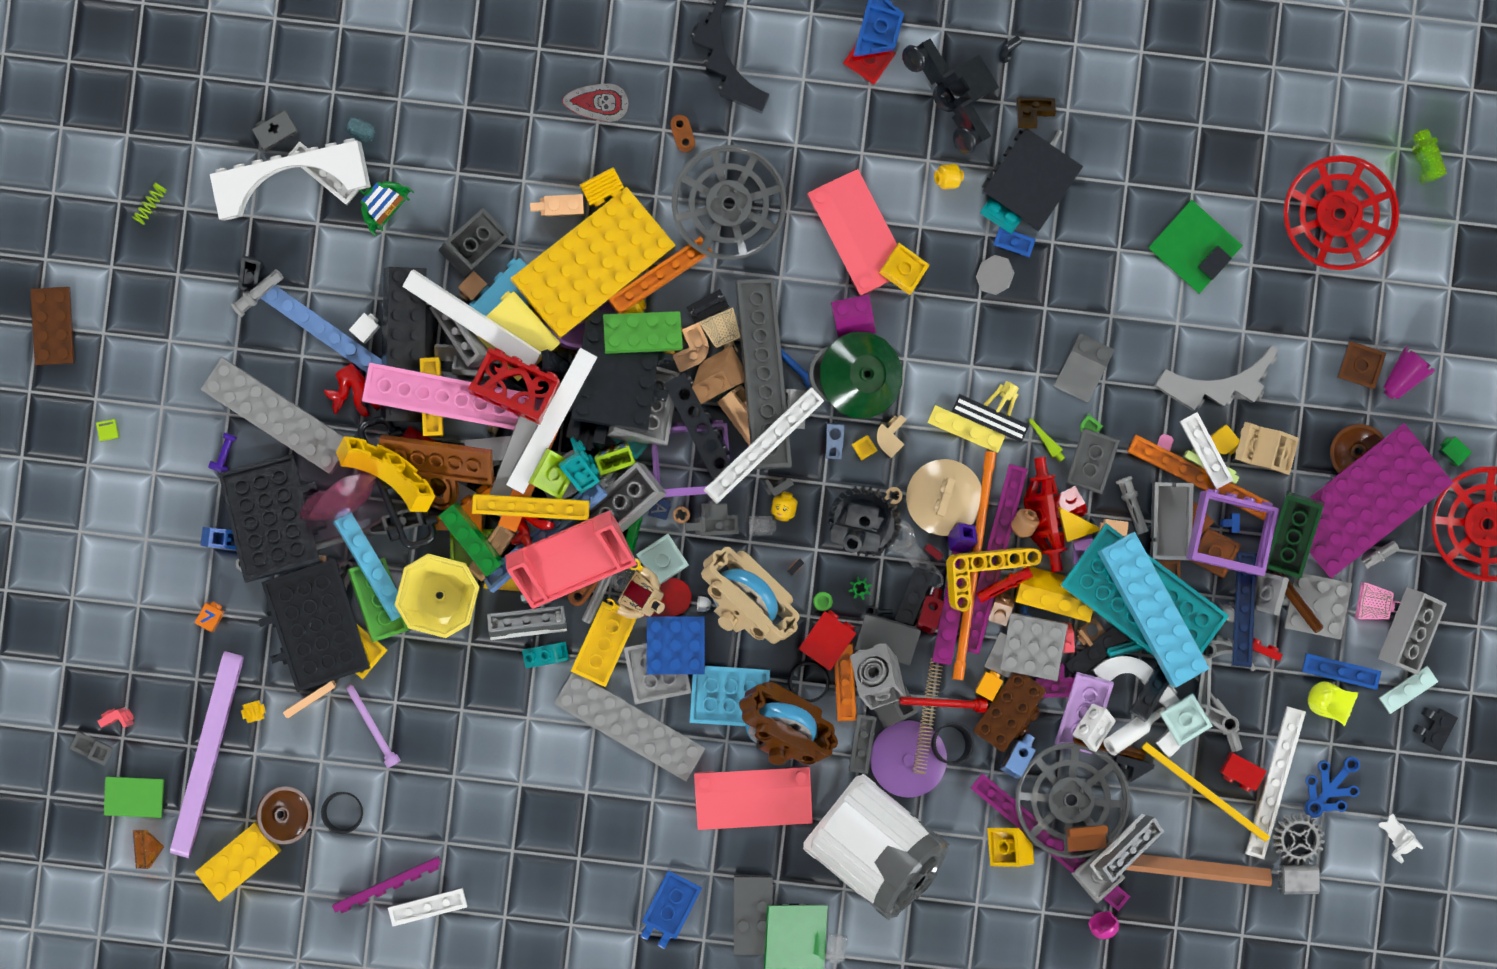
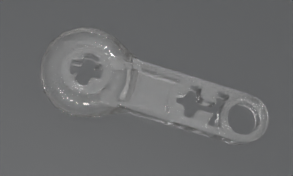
[889,520,944,588]

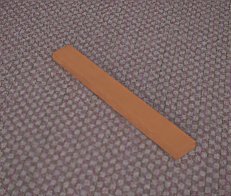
[1126,854,1272,887]

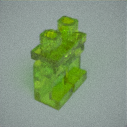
[1411,129,1447,184]

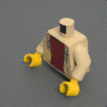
[604,558,665,619]

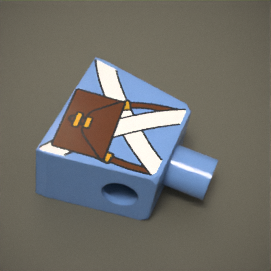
[1000,733,1036,779]

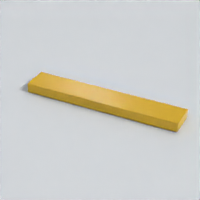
[472,494,590,520]

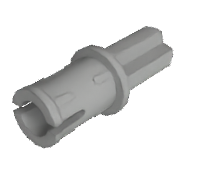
[1361,541,1399,569]

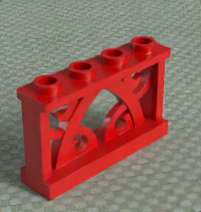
[468,348,560,425]

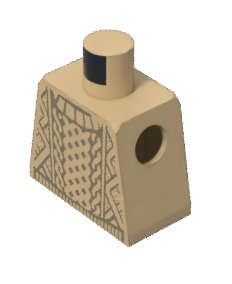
[699,308,741,353]

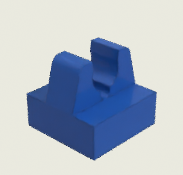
[1220,513,1240,533]

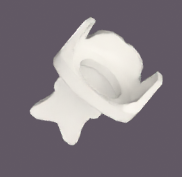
[1379,814,1423,864]

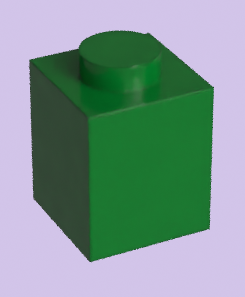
[1438,436,1472,467]

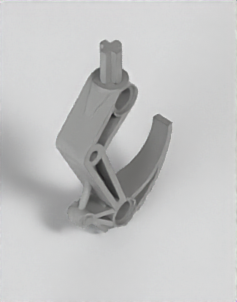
[1194,634,1255,752]

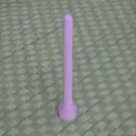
[346,684,401,768]

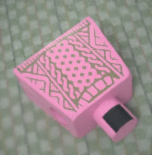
[1355,582,1401,619]

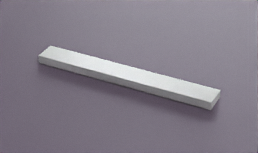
[402,269,541,365]
[506,348,597,494]
[704,387,824,504]
[1245,706,1306,859]

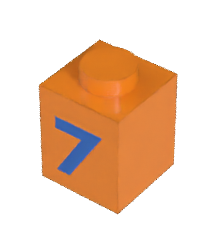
[195,601,225,632]

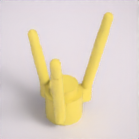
[984,381,1019,416]

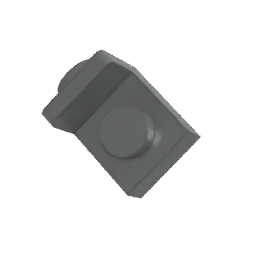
[763,477,794,497]

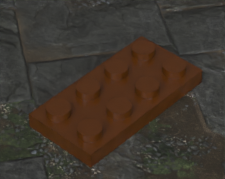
[30,287,75,366]

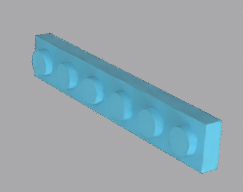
[333,512,401,621]

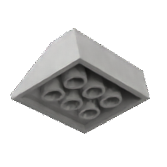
[606,367,680,446]

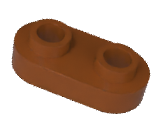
[670,115,695,153]
[568,581,598,606]

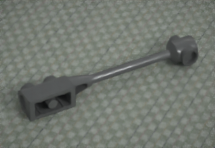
[316,509,425,550]

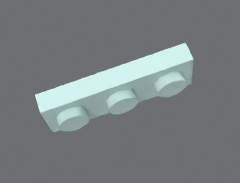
[1378,666,1438,714]

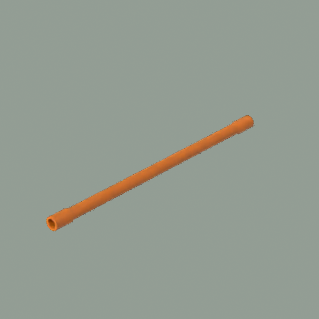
[952,451,997,681]

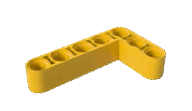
[946,547,1042,611]

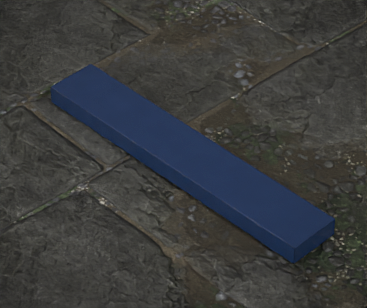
[1231,552,1257,668]

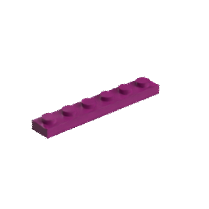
[932,551,971,666]
[332,856,442,914]

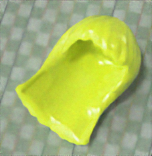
[1308,681,1358,726]

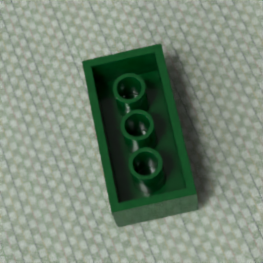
[1266,491,1325,579]

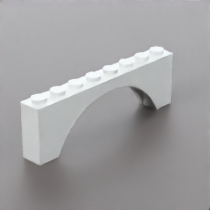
[210,138,371,221]

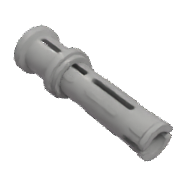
[231,269,284,317]
[1116,476,1149,535]

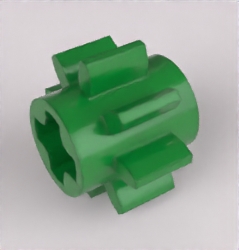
[848,576,872,600]

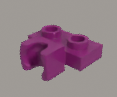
[1035,663,1074,698]

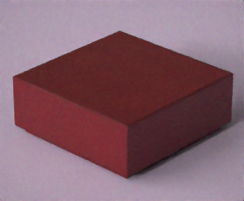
[924,544,943,561]

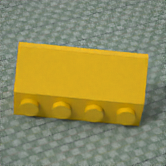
[1014,566,1093,622]

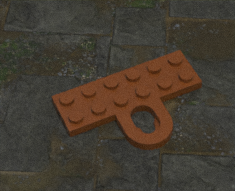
[379,435,494,510]

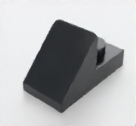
[238,255,264,291]
[1114,755,1155,782]

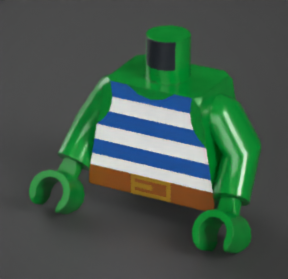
[359,181,414,236]

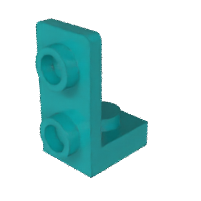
[522,641,569,668]

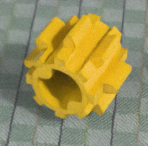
[241,700,266,723]

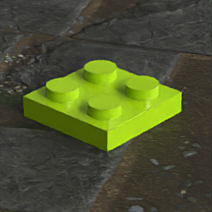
[528,448,571,499]

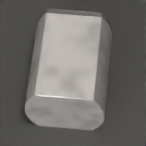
[1278,865,1320,894]

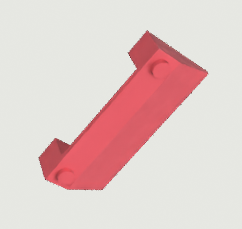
[807,169,897,296]
[505,510,637,609]
[694,766,813,830]

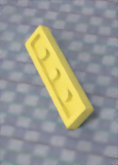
[927,405,1005,453]

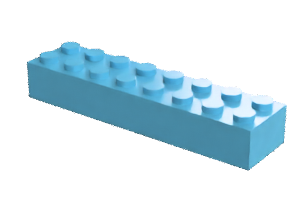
[1097,532,1210,687]

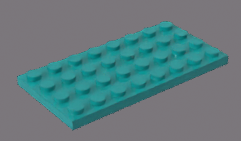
[1060,523,1229,656]

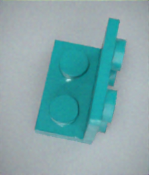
[559,437,600,494]

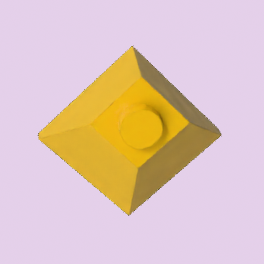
[987,828,1034,867]

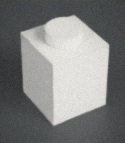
[349,313,381,344]

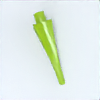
[1029,418,1065,463]

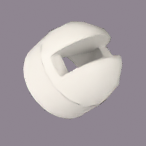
[697,596,711,612]

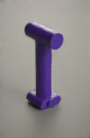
[208,432,237,473]

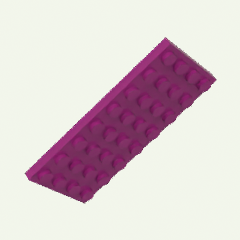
[1309,423,1453,578]

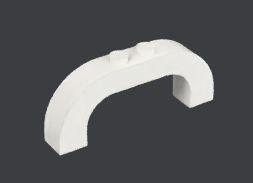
[1092,656,1182,758]

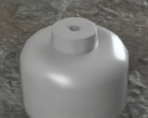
[1221,602,1234,622]

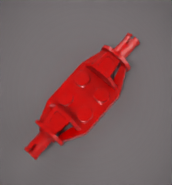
[1023,457,1068,572]

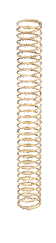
[912,658,943,774]

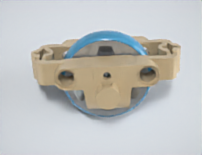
[701,547,799,644]

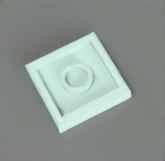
[636,534,689,585]
[1159,693,1213,746]

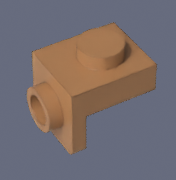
[988,593,1015,626]

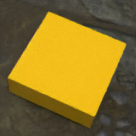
[852,435,878,461]

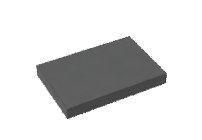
[1065,428,1120,494]
[855,613,921,665]

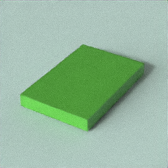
[104,776,164,818]

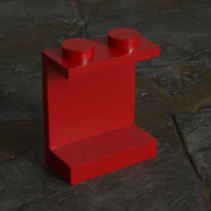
[798,610,856,671]

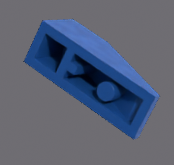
[200,527,237,550]

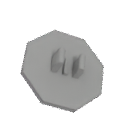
[976,255,1014,295]

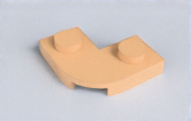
[673,322,709,373]

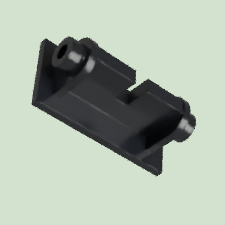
[686,289,729,324]

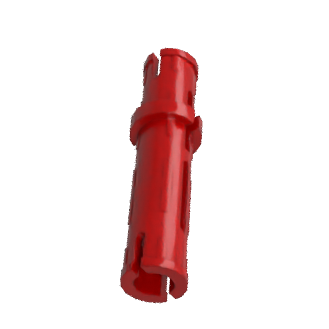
[976,566,1033,603]

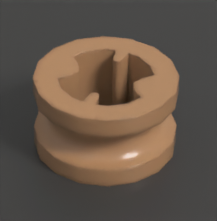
[673,506,690,524]

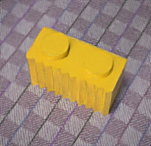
[579,167,624,207]

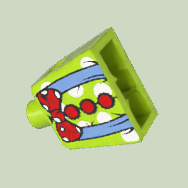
[595,441,635,475]

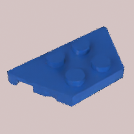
[853,0,904,56]

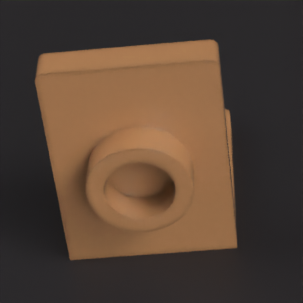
[1076,617,1106,646]

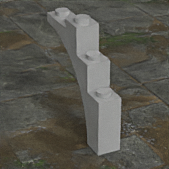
[1154,346,1279,411]

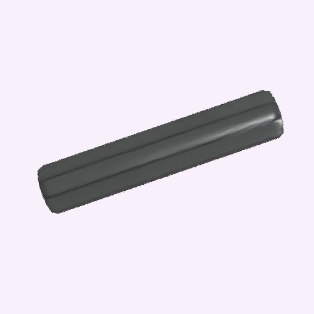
[599,466,631,489]

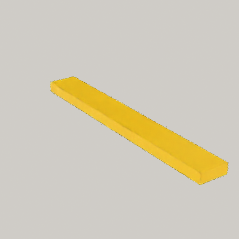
[1141,742,1270,842]

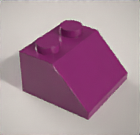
[831,294,876,338]

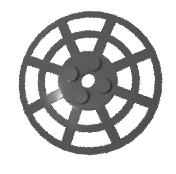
[672,145,786,260]
[1015,743,1130,858]

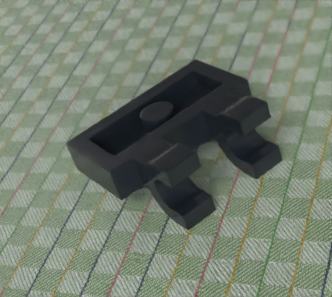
[1413,707,1458,752]

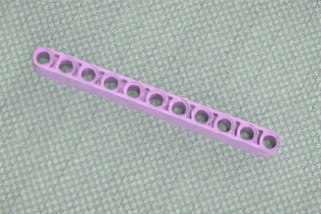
[170,651,244,858]

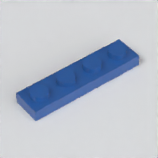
[1301,653,1382,690]

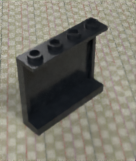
[981,129,1083,232]

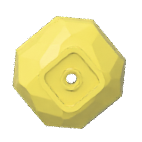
[395,554,479,638]

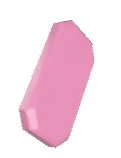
[1157,434,1174,451]

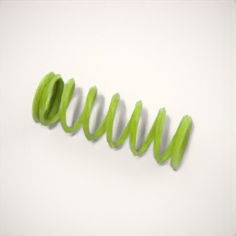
[132,182,167,225]

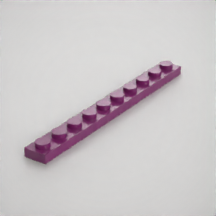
[967,464,1028,654]
[970,773,1131,911]

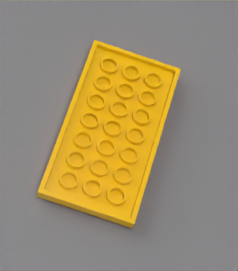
[510,187,676,339]

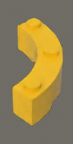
[336,436,435,512]

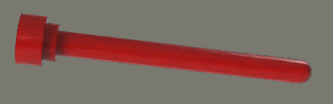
[899,697,988,713]

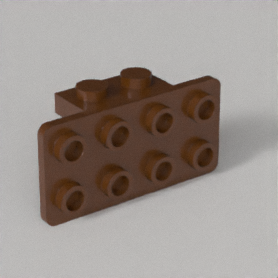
[974,672,1046,752]

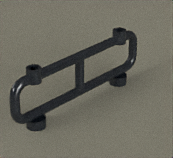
[357,416,438,549]

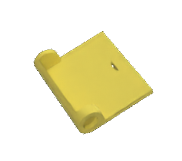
[474,291,561,381]

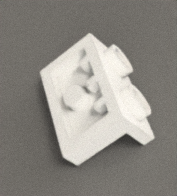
[1073,704,1116,752]

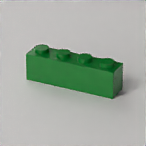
[438,503,505,577]

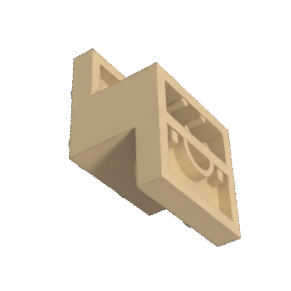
[1235,422,1299,475]

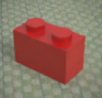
[1219,752,1267,792]

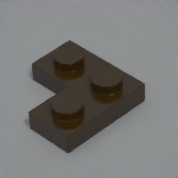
[1016,98,1056,129]

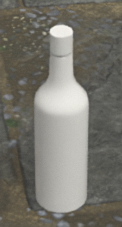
[1103,707,1165,756]

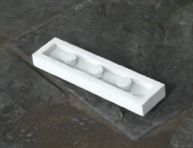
[288,141,359,205]
[1179,412,1233,489]
[388,888,468,927]

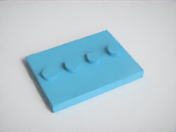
[690,666,770,726]

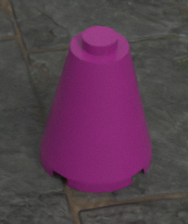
[1383,346,1436,399]

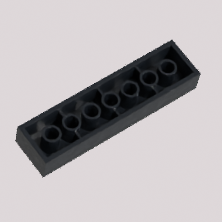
[380,267,427,423]

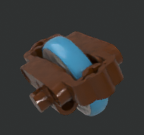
[739,682,838,765]

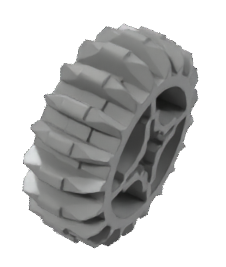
[1272,813,1325,865]

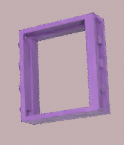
[651,420,732,497]
[1186,488,1279,576]

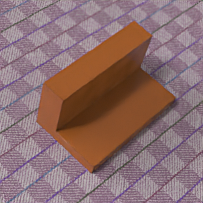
[1066,825,1108,852]

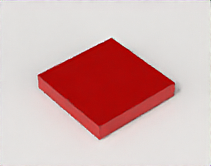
[843,45,896,85]

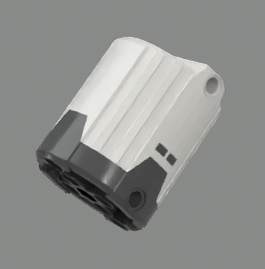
[803,774,950,920]

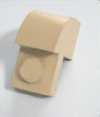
[876,415,906,459]

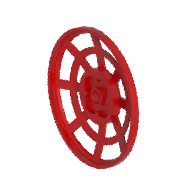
[1283,155,1399,271]
[1431,466,1497,582]

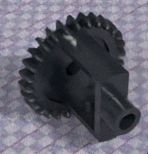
[828,485,902,557]

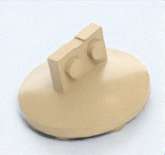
[906,459,982,536]

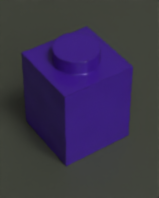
[948,523,977,553]

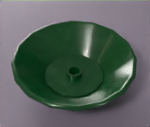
[820,332,902,418]

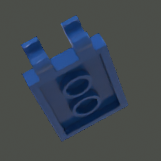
[641,870,702,949]

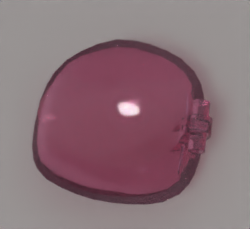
[300,470,376,521]

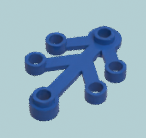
[1304,757,1360,818]

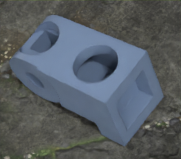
[826,423,844,459]

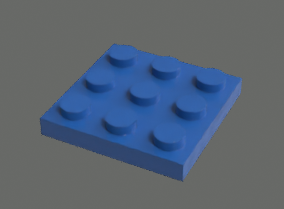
[647,616,705,674]

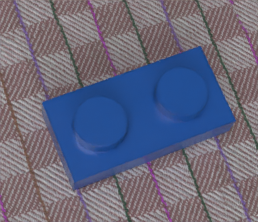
[993,227,1036,258]

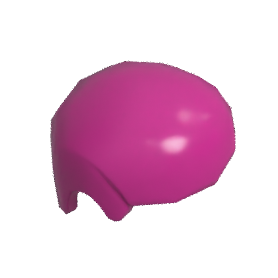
[1088,911,1119,939]

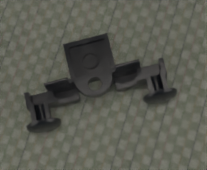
[902,38,1000,154]

